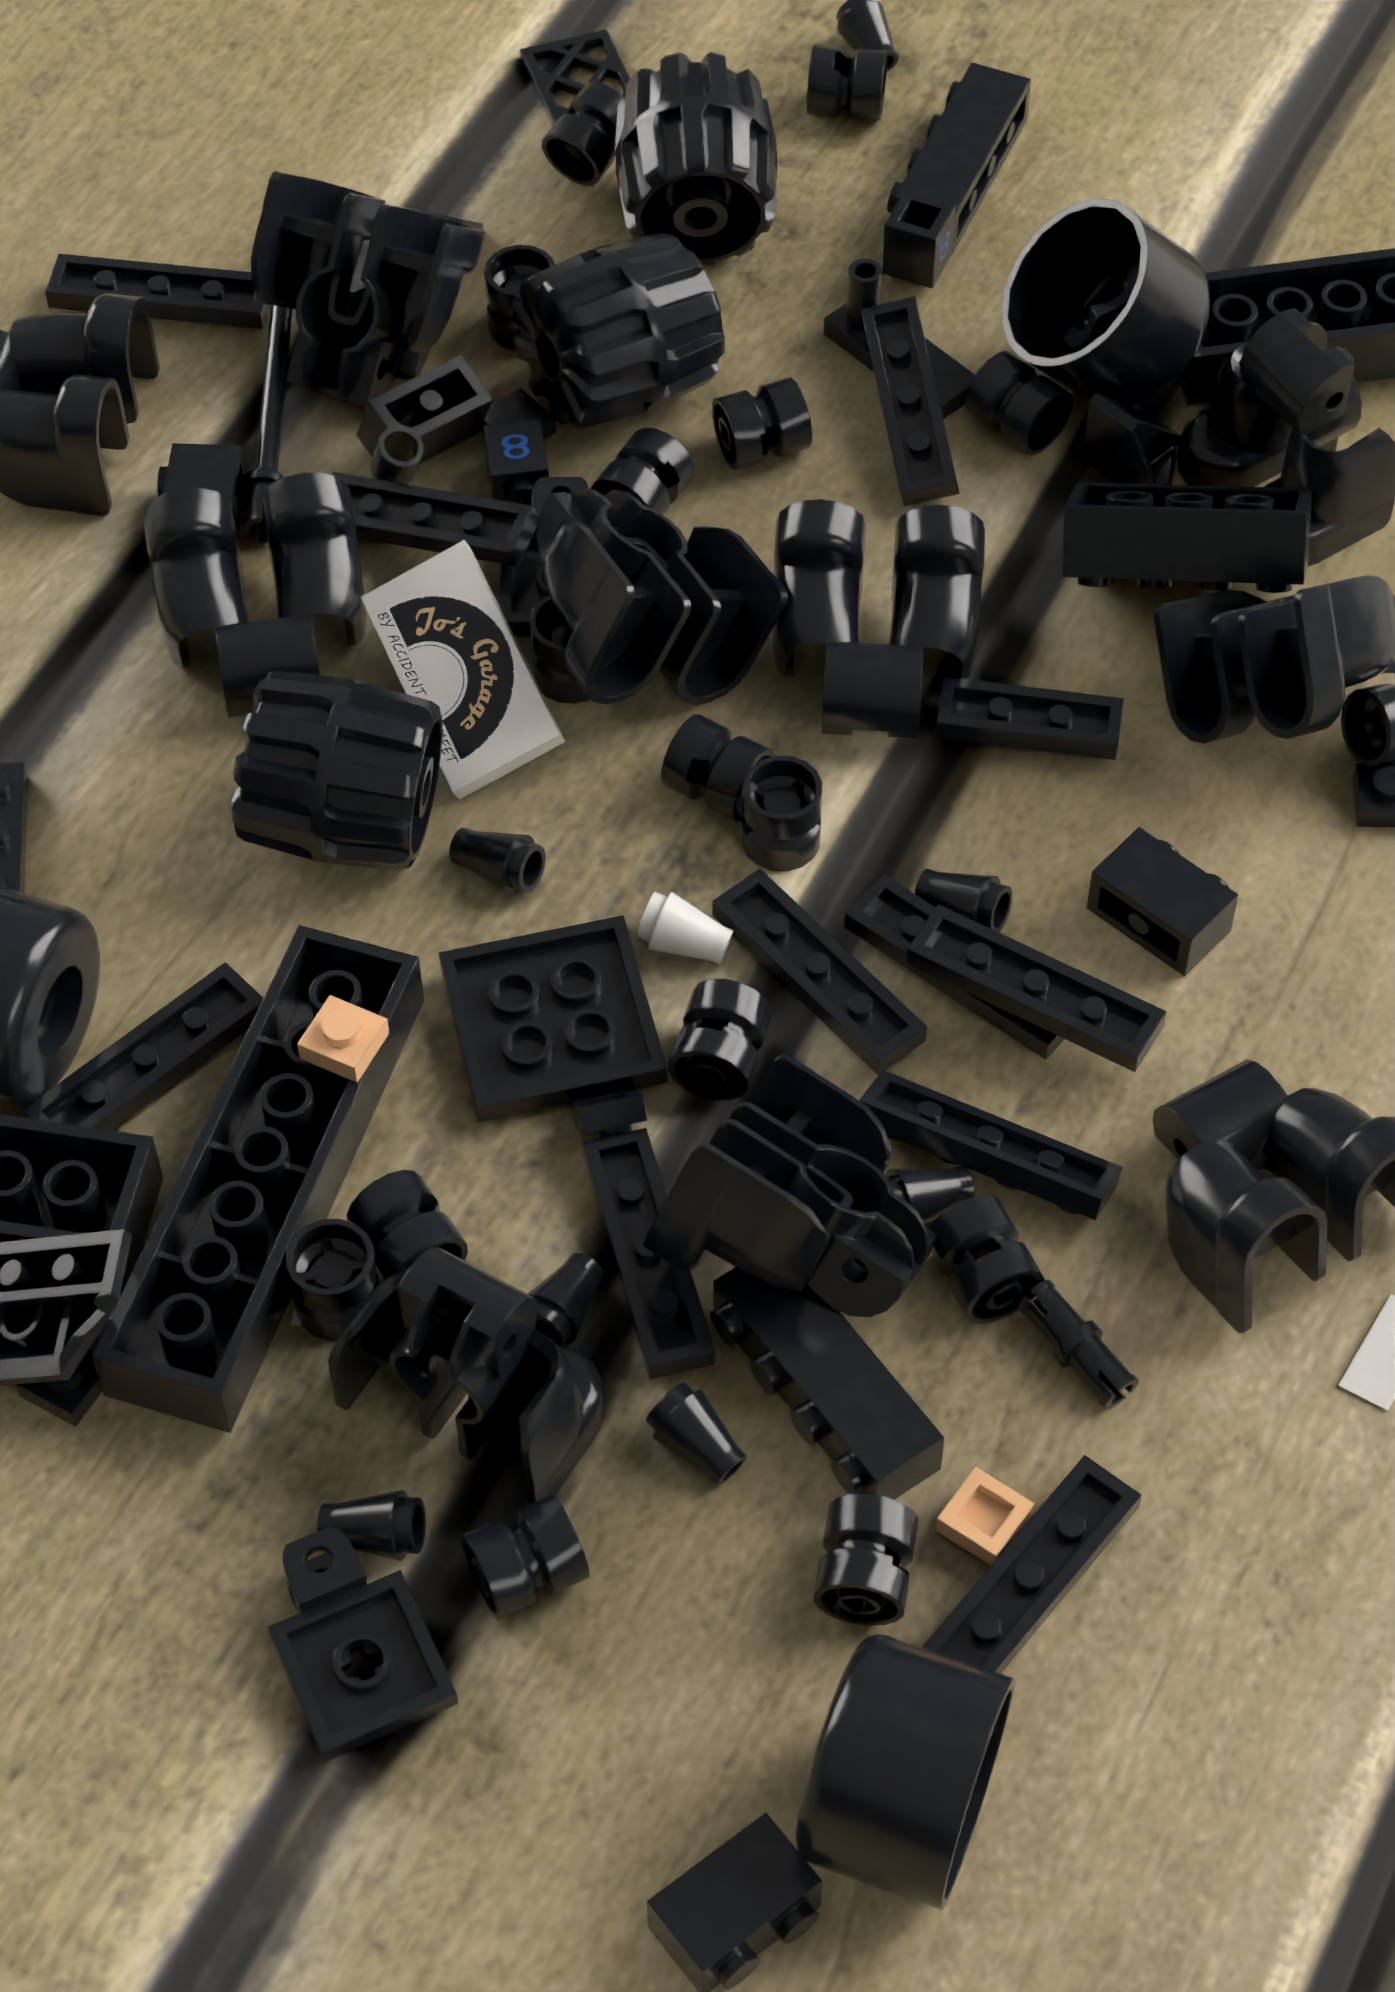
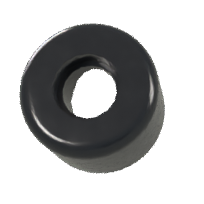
[1002,199,1210,406]
[0,886,100,1106]
[795,1634,1015,1910]

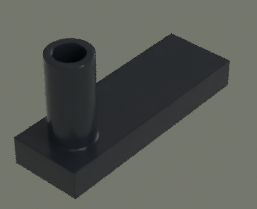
[823,258,975,420]

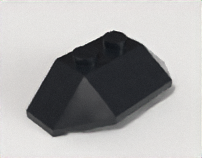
[0,1229,132,1385]

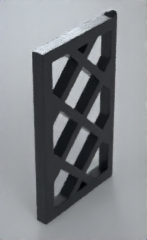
[520,30,631,126]

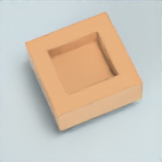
[297,995,389,1083]
[935,1467,1035,1566]

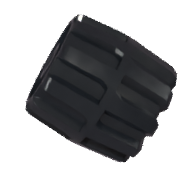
[615,52,777,266]
[511,233,725,429]
[231,671,443,870]

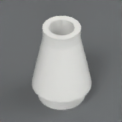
[636,892,734,965]

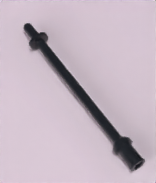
[241,305,293,543]

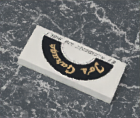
[361,540,565,800]

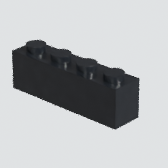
[887,62,1031,255]
[710,1267,944,1500]

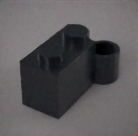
[356,355,493,484]

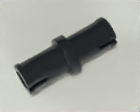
[1017,1279,1139,1409]

